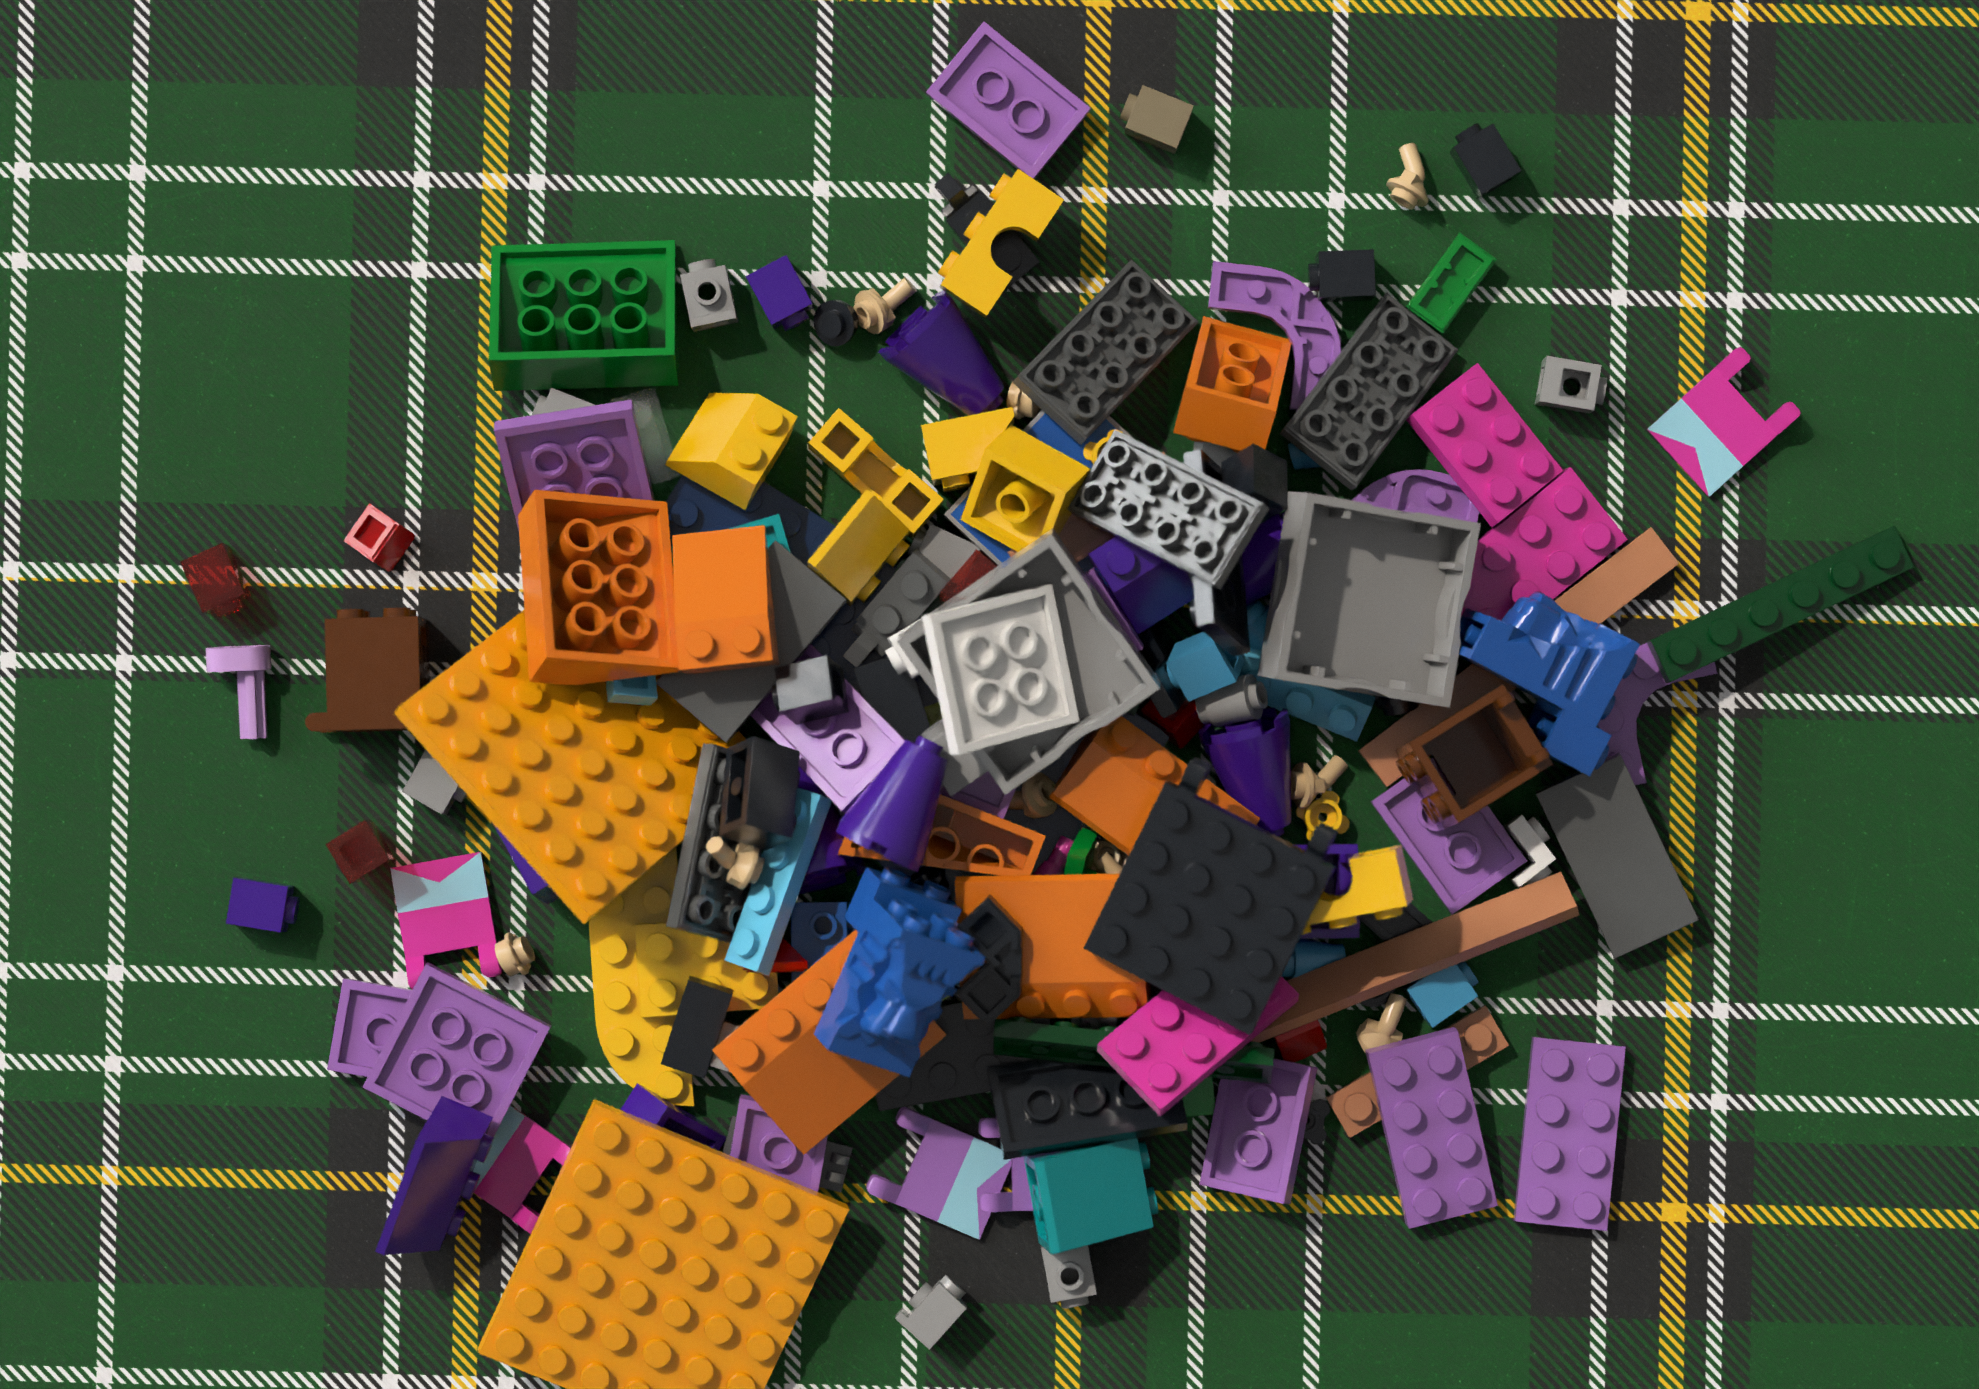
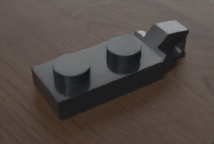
[934,172,1040,292]

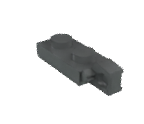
[843,549,952,667]

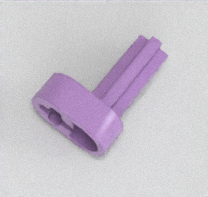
[205,645,271,739]

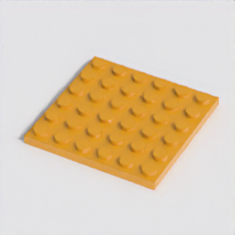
[394,610,746,924]
[478,1099,849,1389]

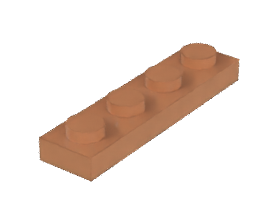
[1325,1005,1509,1138]

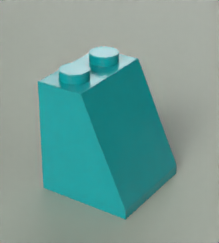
[1023,1138,1158,1254]

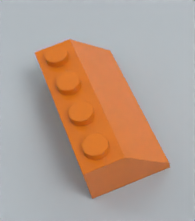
[1049,716,1260,856]

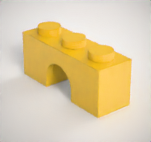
[938,169,1064,318]
[808,408,944,539]
[1302,845,1413,935]

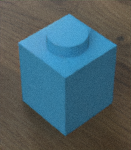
[1166,632,1245,702]
[1403,961,1479,1028]

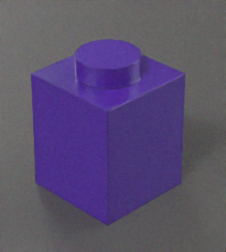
[746,255,814,331]
[226,877,300,933]

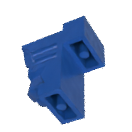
[1459,592,1640,776]
[814,867,985,1077]

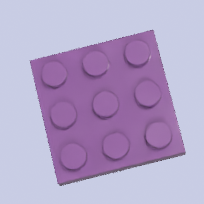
[494,400,655,531]
[363,962,551,1137]

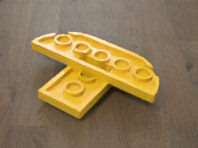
[589,847,779,1106]

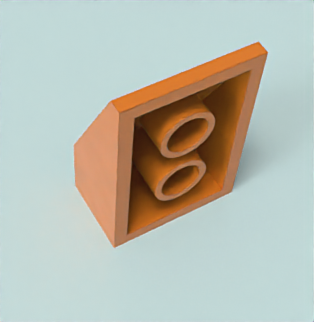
[1173,316,1291,453]
[672,525,779,675]

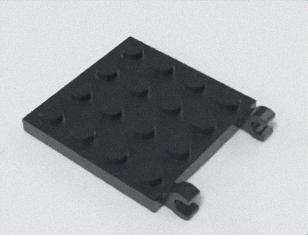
[1084,757,1338,1035]

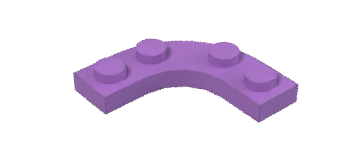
[1208,261,1341,411]
[1352,469,1479,523]
[1596,643,1717,785]

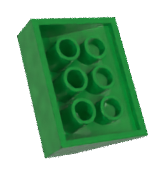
[489,240,678,391]

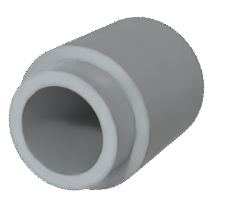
[1195,674,1268,727]

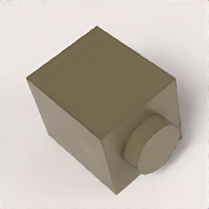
[1120,85,1194,154]

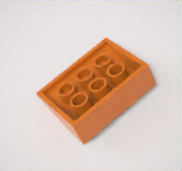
[518,490,679,685]
[955,874,1152,1019]
[712,929,947,1155]

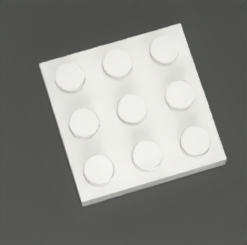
[922,584,1079,755]

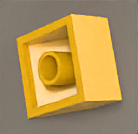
[665,393,798,510]
[921,407,1014,492]
[960,425,1090,552]
[808,489,910,607]

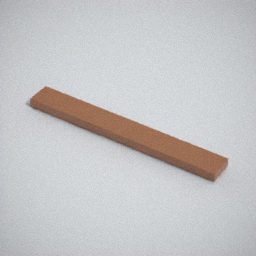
[1358,527,1679,787]
[1251,872,1579,1043]

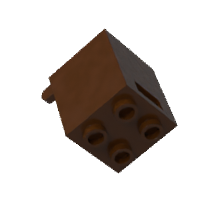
[305,608,430,733]
[1396,685,1553,829]

